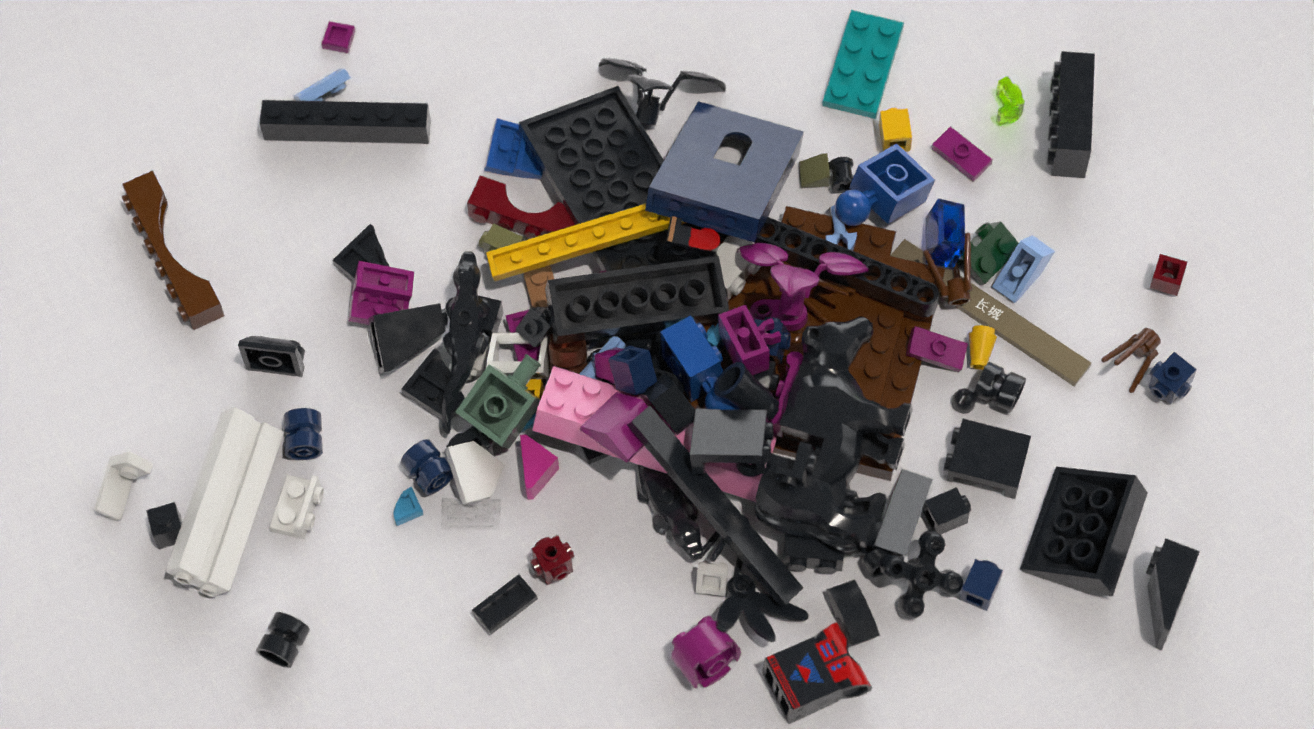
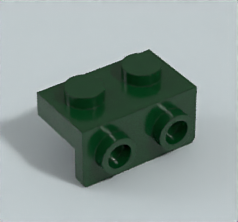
[952,221,1018,285]

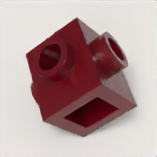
[530,535,575,585]

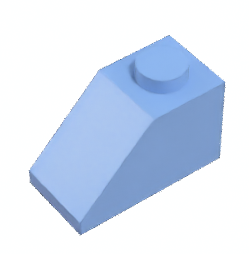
[992,235,1055,303]

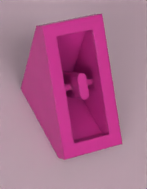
[520,434,559,500]

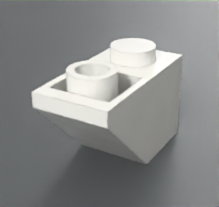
[717,235,761,301]

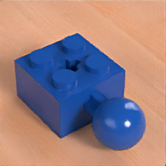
[835,144,935,226]
[660,316,740,410]

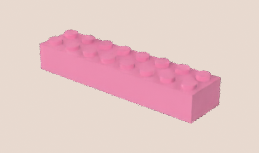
[532,366,777,502]

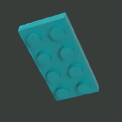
[823,10,904,119]

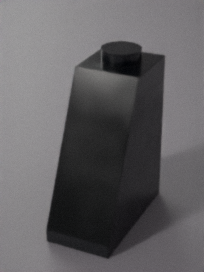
[368,303,448,374]

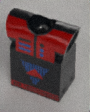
[762,623,873,724]

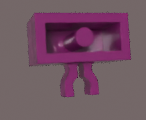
[718,305,781,375]

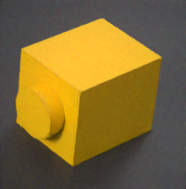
[879,108,912,152]

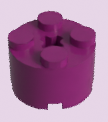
[671,616,741,688]

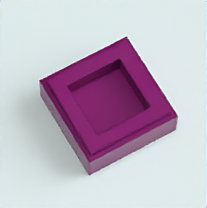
[321,21,356,54]

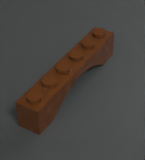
[121,170,225,330]

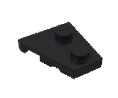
[332,224,389,282]
[401,348,465,420]

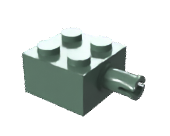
[455,354,541,449]

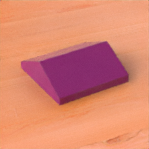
[580,392,648,463]

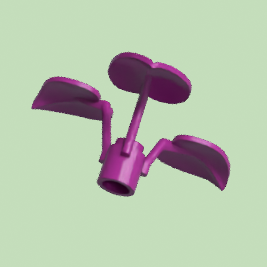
[737,243,869,316]

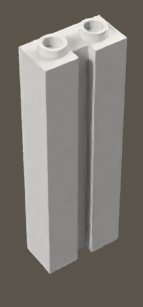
[165,407,284,597]

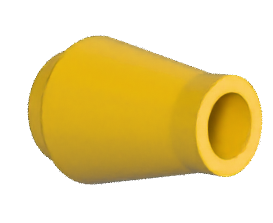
[968,325,997,370]

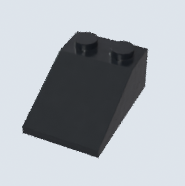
[1145,538,1200,651]

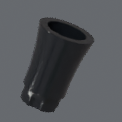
[714,362,780,421]

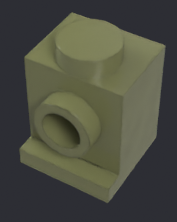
[479,223,524,256]

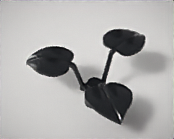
[599,58,726,125]

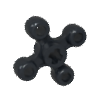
[880,530,963,618]

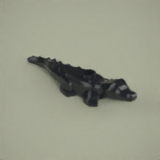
[442,251,491,434]
[637,464,703,560]

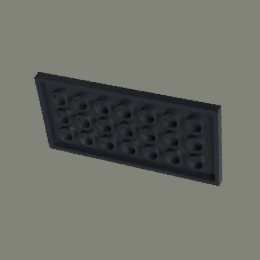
[518,86,717,272]

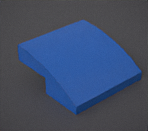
[484,118,543,179]

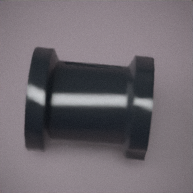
[829,157,853,193]

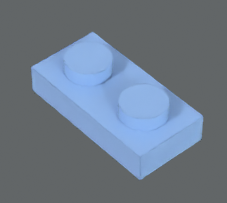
[293,69,350,101]

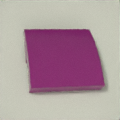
[348,261,415,325]

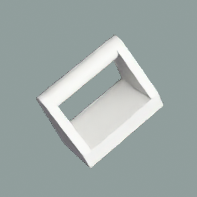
[486,333,550,379]

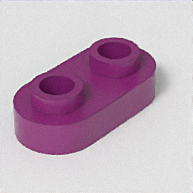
[749,299,808,331]

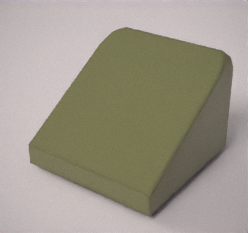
[799,153,830,188]

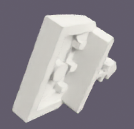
[445,441,504,505]

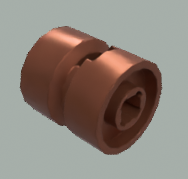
[549,340,587,374]

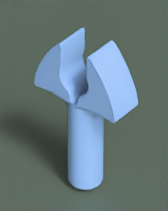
[825,205,857,251]

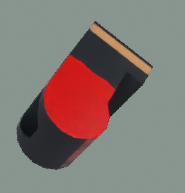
[663,216,720,260]

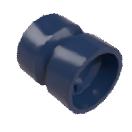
[284,408,323,460]
[401,439,453,495]

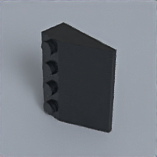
[1020,466,1148,597]

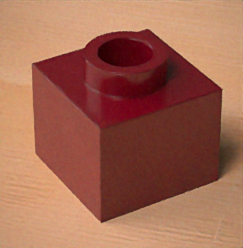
[1150,254,1187,296]

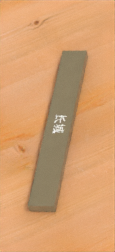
[890,239,1092,387]

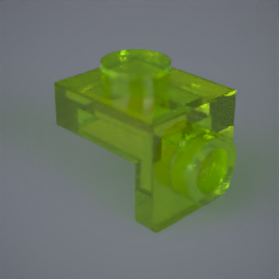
[996,76,1025,126]

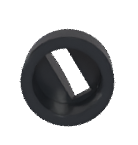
[952,388,976,414]

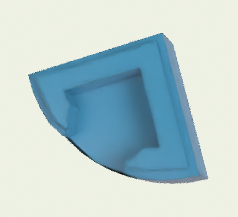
[394,486,424,526]

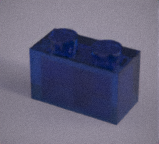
[925,198,965,269]

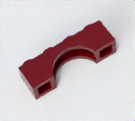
[467,175,575,239]

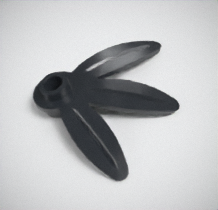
[715,574,809,642]

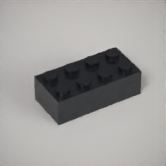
[1047,51,1095,178]

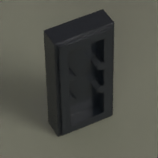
[472,574,538,635]

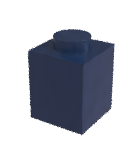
[608,346,657,395]
[960,559,1003,611]

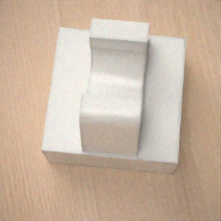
[696,561,728,596]

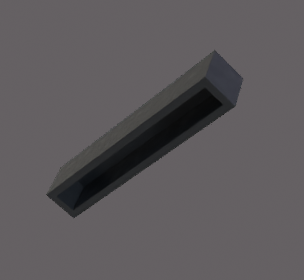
[260,100,431,144]

